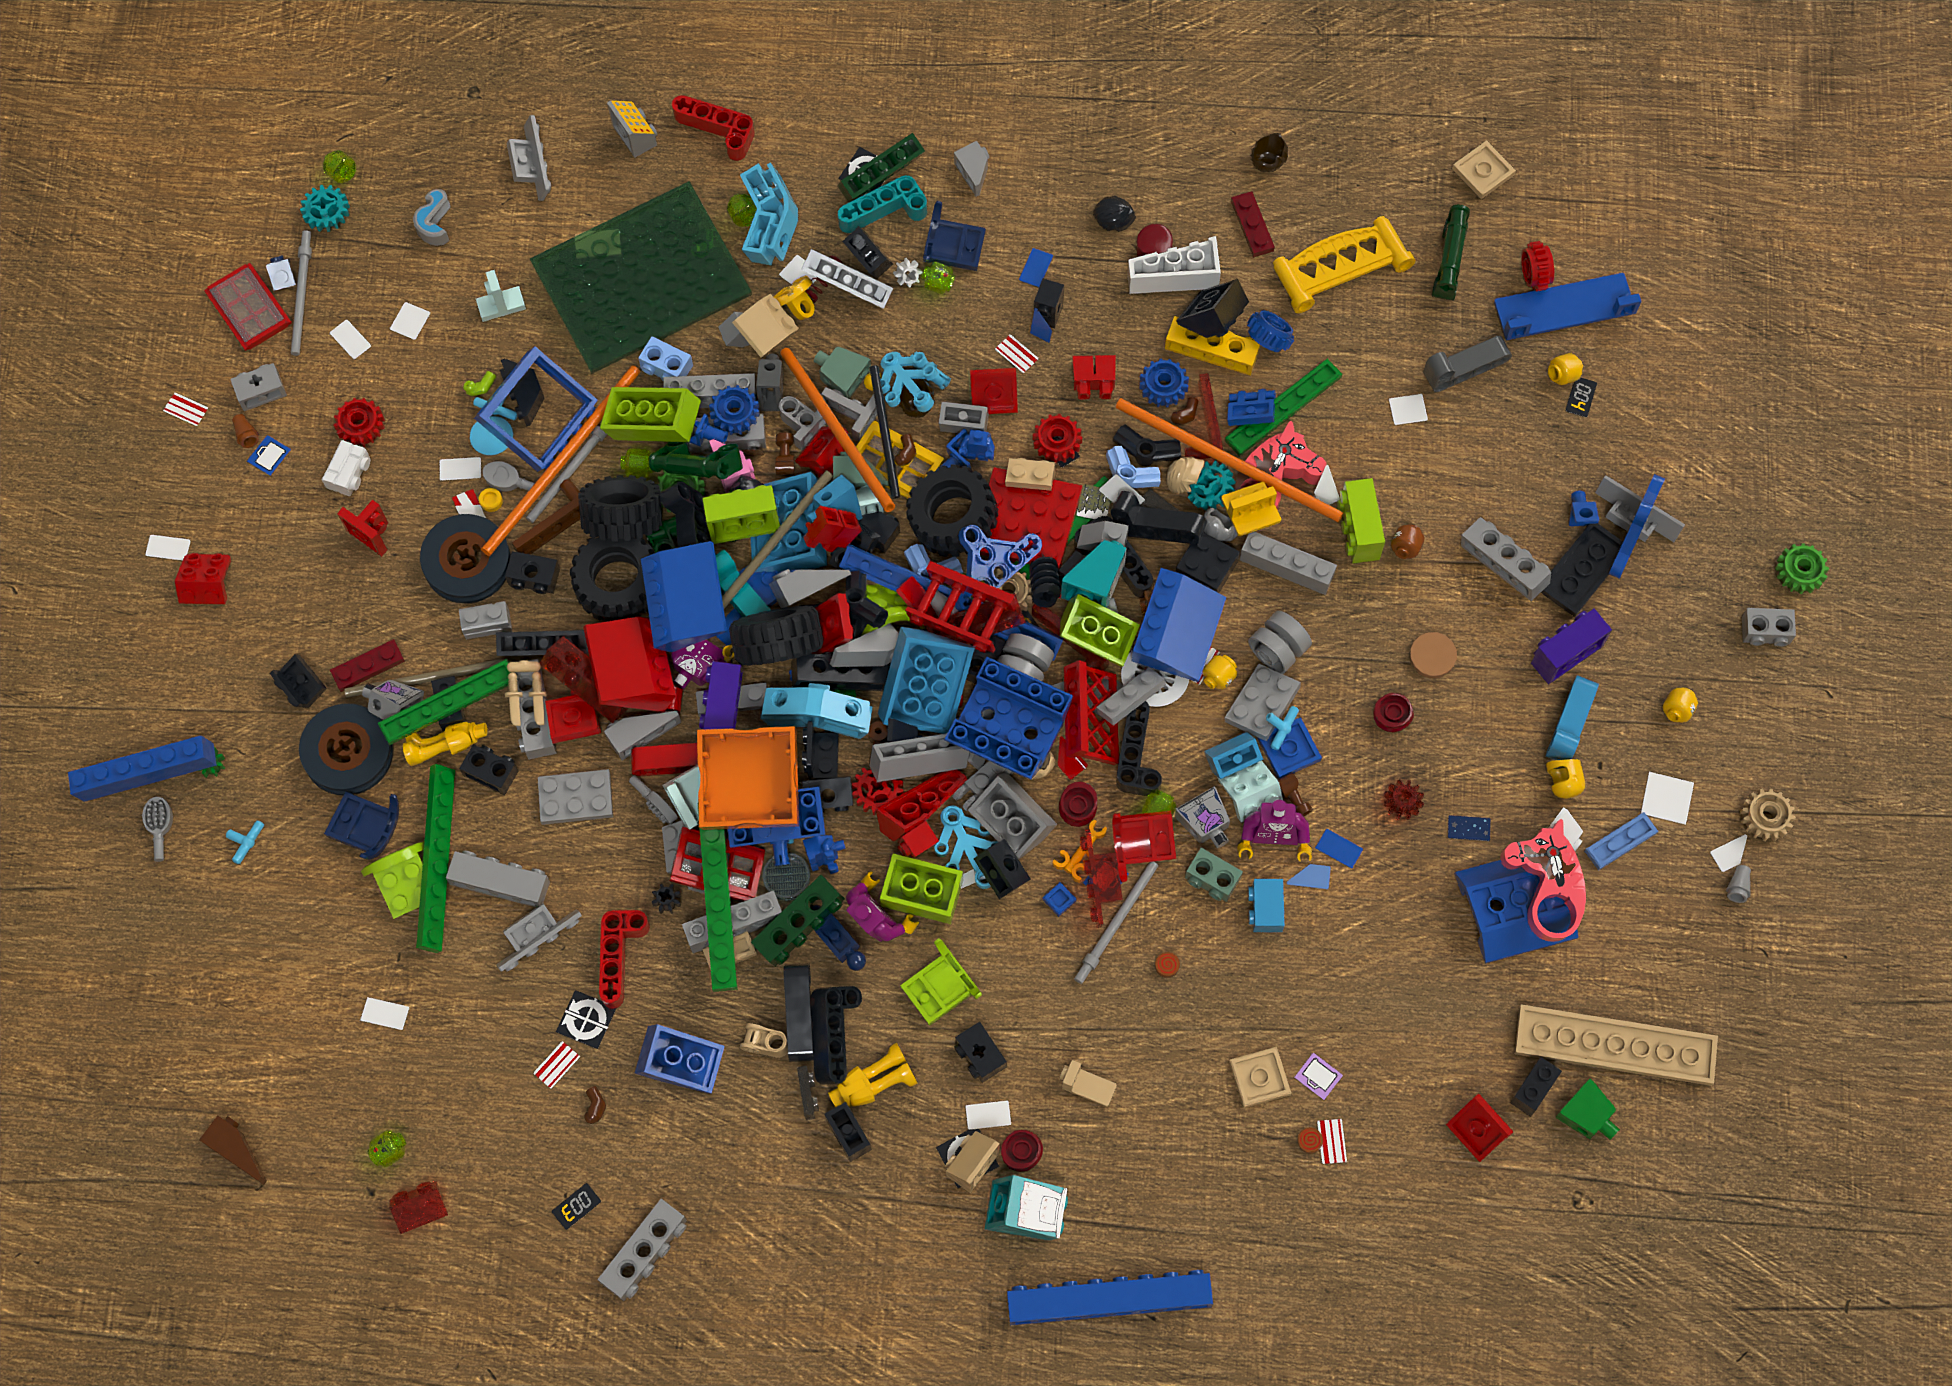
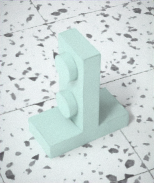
[476,270,526,322]

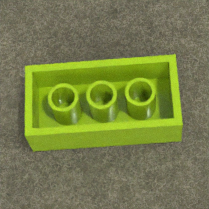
[600,387,701,442]

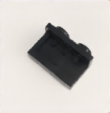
[269,654,327,708]

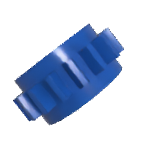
[1247,310,1294,352]
[1139,358,1189,408]
[709,385,760,435]

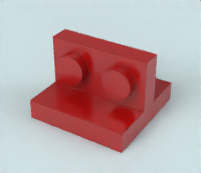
[970,368,1018,414]
[795,426,849,479]
[337,500,388,557]
[545,691,601,744]
[1446,1094,1513,1162]

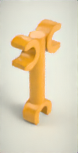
[1052,820,1107,883]

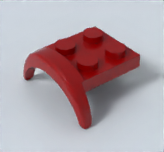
[1112,811,1176,882]

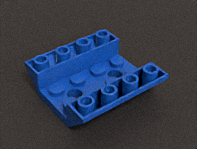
[945,657,1073,780]
[1454,860,1578,964]

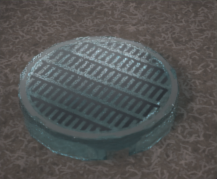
[762,853,811,901]

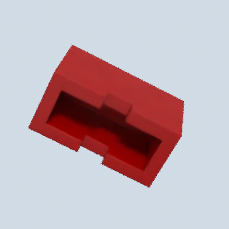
[897,821,939,859]

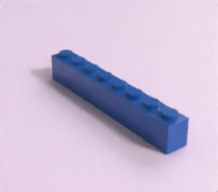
[1007,1270,1213,1326]

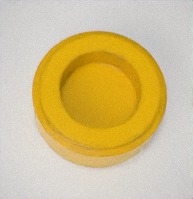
[479,488,503,512]

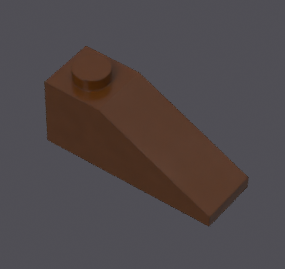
[199,1115,267,1185]

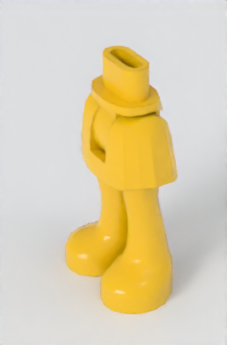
[403,722,488,766]
[828,1043,918,1107]

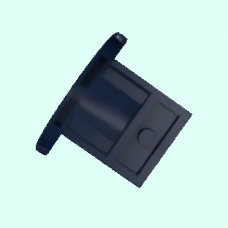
[923,201,986,271]
[324,792,399,860]

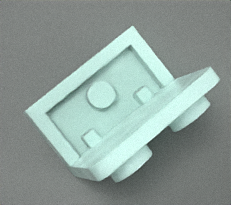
[1218,760,1283,823]

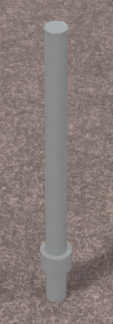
[291,231,312,356]
[526,425,607,523]
[1074,862,1158,984]

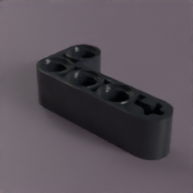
[659,481,709,548]
[1110,491,1207,544]
[1074,516,1153,598]
[1116,701,1162,797]
[784,963,813,1062]
[810,986,862,1085]

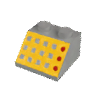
[607,101,658,158]

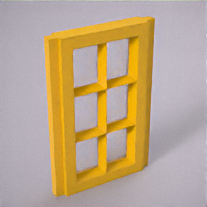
[856,421,945,499]

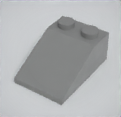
[769,569,851,608]

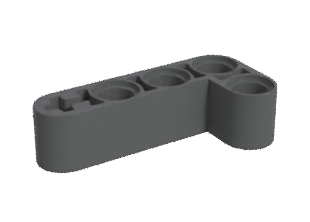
[1423,336,1512,392]

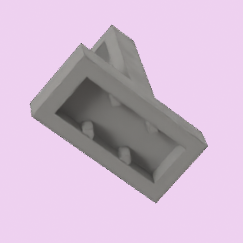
[821,387,877,442]

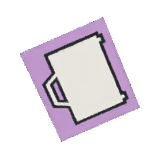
[1294,1053,1343,1100]

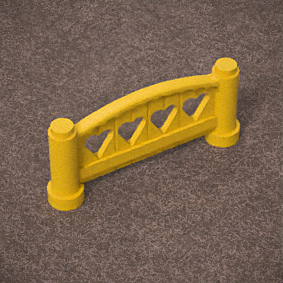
[1273,216,1416,313]

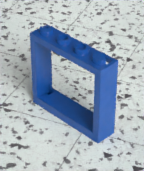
[474,346,598,472]

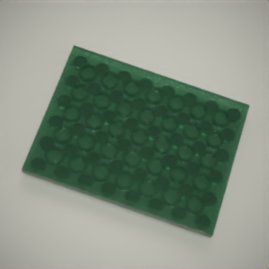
[530,181,752,374]

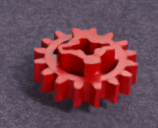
[852,767,904,815]

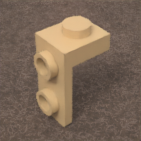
[1060,1060,1117,1107]

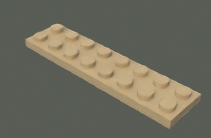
[1514,1005,1718,1086]

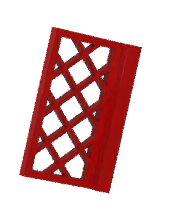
[1064,660,1119,765]

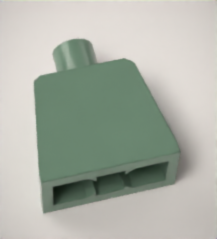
[814,347,871,399]

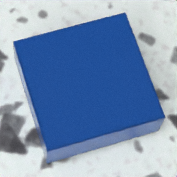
[1042,882,1077,917]

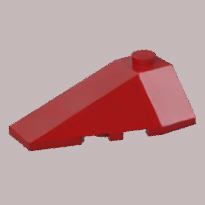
[876,769,967,842]

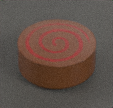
[1155,952,1180,978]
[1298,1127,1323,1154]

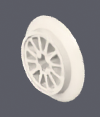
[1121,650,1189,707]

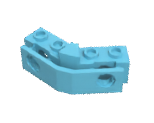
[740,162,798,265]
[761,683,873,739]

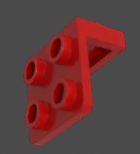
[174,553,231,604]

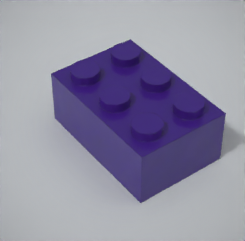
[1531,609,1612,685]
[699,661,743,730]

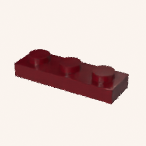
[1231,191,1275,258]
[330,639,405,692]

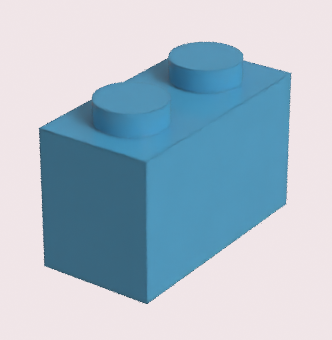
[1204,732,1263,779]
[1248,879,1285,932]

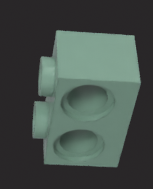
[1185,848,1243,902]

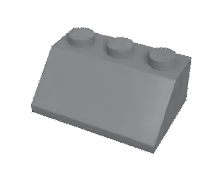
[968,774,1057,860]

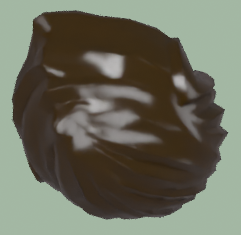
[1250,133,1288,173]
[898,379,935,418]

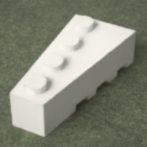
[1128,236,1221,294]

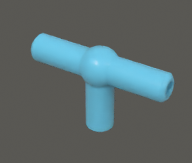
[473,396,517,420]
[1266,706,1299,750]
[226,820,264,864]

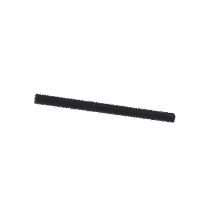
[869,365,900,499]

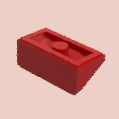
[896,576,937,626]

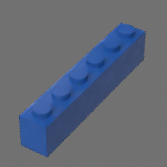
[68,735,217,802]

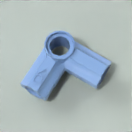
[1106,446,1161,488]
[904,544,963,584]

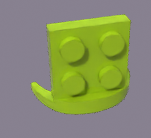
[861,584,925,636]
[361,841,424,919]
[900,938,982,1026]

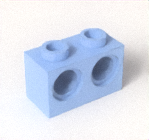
[638,336,693,381]

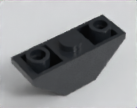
[500,358,545,427]

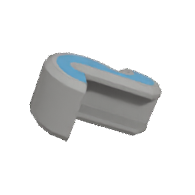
[413,189,451,246]

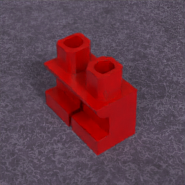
[1072,355,1116,400]
[803,505,862,552]

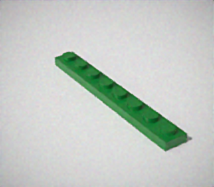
[416,764,455,953]
[698,802,738,992]

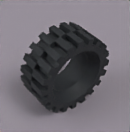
[578,475,662,542]

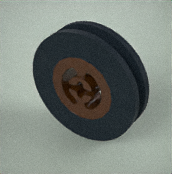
[420,514,511,604]
[299,704,393,796]

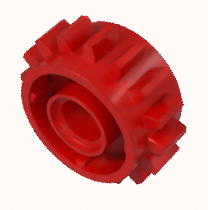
[1521,241,1554,291]
[333,398,385,447]
[1032,414,1082,464]

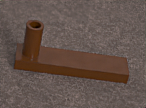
[512,479,580,555]

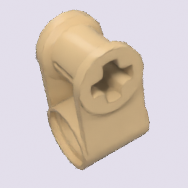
[740,1023,788,1058]

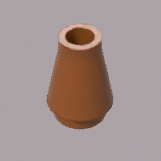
[232,414,259,448]

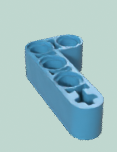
[1545,675,1599,760]

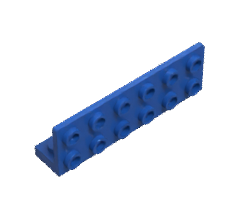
[1494,273,1641,340]

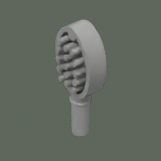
[483,461,535,491]
[629,775,678,825]
[142,797,173,862]

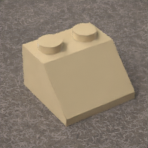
[732,294,799,358]
[945,1131,1000,1193]

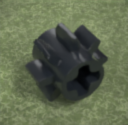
[652,884,681,914]

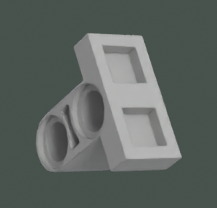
[779,396,826,451]

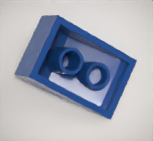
[635,1024,725,1094]

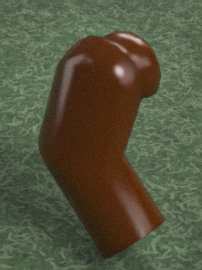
[1171,397,1199,425]
[895,434,916,466]
[584,1086,606,1124]

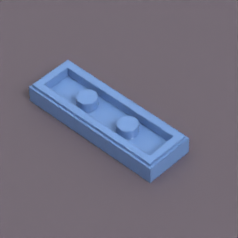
[1585,812,1658,871]

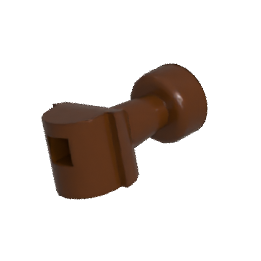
[775,432,795,475]
[868,721,888,765]
[1277,773,1313,817]

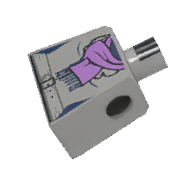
[362,680,424,720]
[1175,786,1230,848]

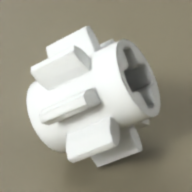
[893,258,923,288]

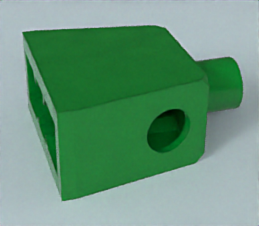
[1556,1079,1620,1140]

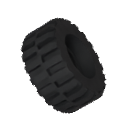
[906,464,998,557]
[570,537,654,622]
[729,605,824,666]

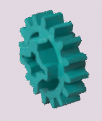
[300,185,350,232]
[1187,461,1236,511]

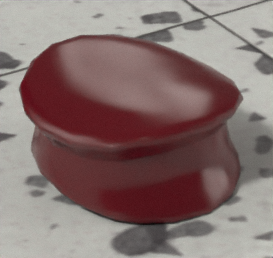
[1136,224,1173,257]
[1373,693,1414,733]
[1059,782,1098,827]
[1001,1130,1043,1172]

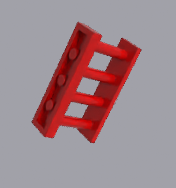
[905,561,1018,653]

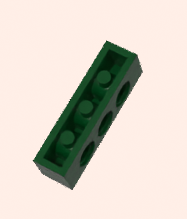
[837,133,925,203]
[751,874,845,967]

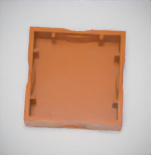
[697,726,799,830]

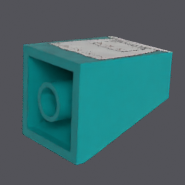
[1061,540,1127,608]
[985,1175,1068,1240]

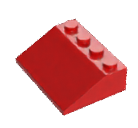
[584,617,676,712]

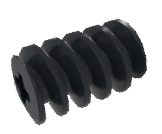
[1029,557,1061,608]

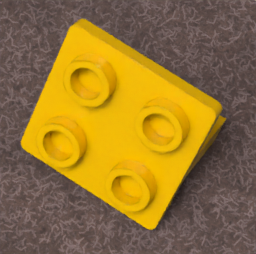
[1221,482,1281,536]

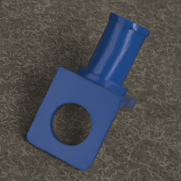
[689,414,728,447]
[936,429,971,471]
[1568,491,1599,526]

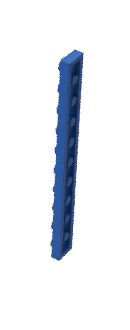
[839,544,1064,661]

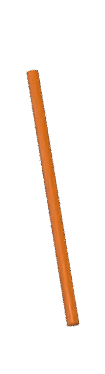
[780,348,895,512]
[481,365,641,556]
[1116,398,1344,523]

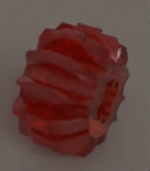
[1383,779,1424,820]

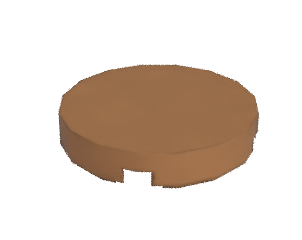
[1409,632,1457,678]

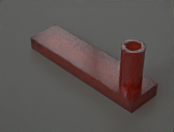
[1184,373,1224,465]
[1032,604,1109,679]

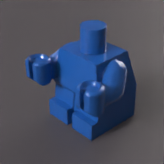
[958,430,995,461]
[803,835,846,874]

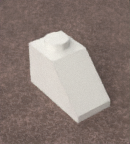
[1549,807,1583,851]

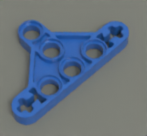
[1609,474,1665,579]
[955,525,1042,613]

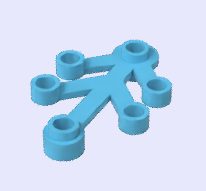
[881,352,938,412]
[934,806,998,889]

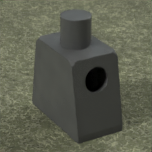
[756,354,784,411]

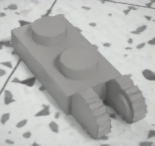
[952,761,1014,811]

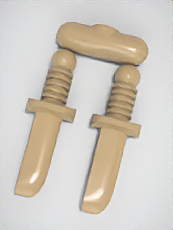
[505,660,546,726]

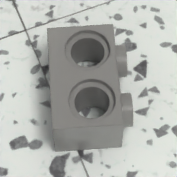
[1742,608,1796,647]

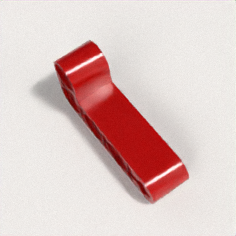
[672,95,755,161]
[631,743,698,776]
[599,910,650,1009]

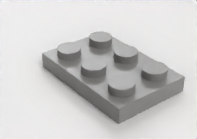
[1225,664,1301,741]
[538,769,613,825]

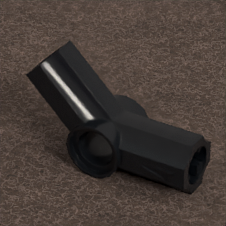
[1113,424,1181,467]
[845,571,888,628]

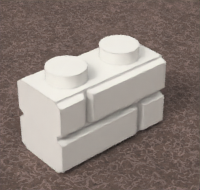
[322,440,371,496]

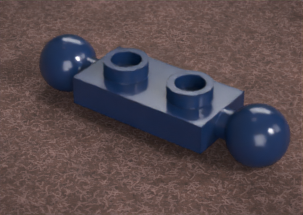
[812,905,866,971]

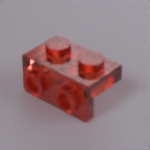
[389,1181,448,1234]

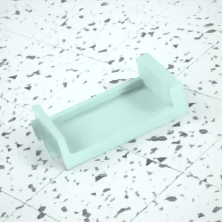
[662,765,700,829]

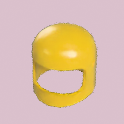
[1546,759,1585,799]

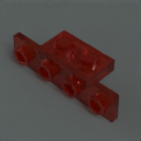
[1080,829,1123,928]

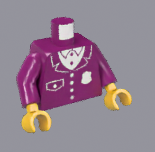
[671,640,735,690]
[1237,799,1312,862]
[846,872,919,942]

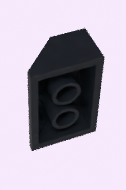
[1176,279,1249,338]

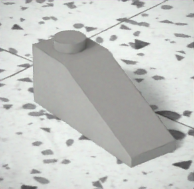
[830,623,899,667]
[604,711,681,760]

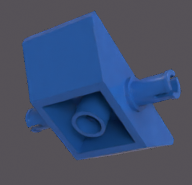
[728,787,826,866]

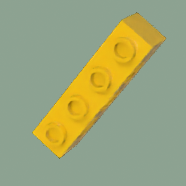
[1165,316,1260,376]

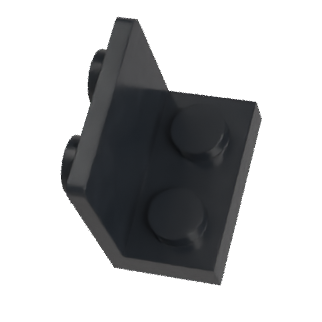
[802,721,839,780]

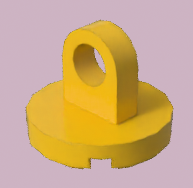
[773,275,815,320]

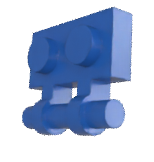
[1227,389,1276,426]

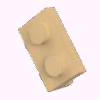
[1005,458,1056,491]

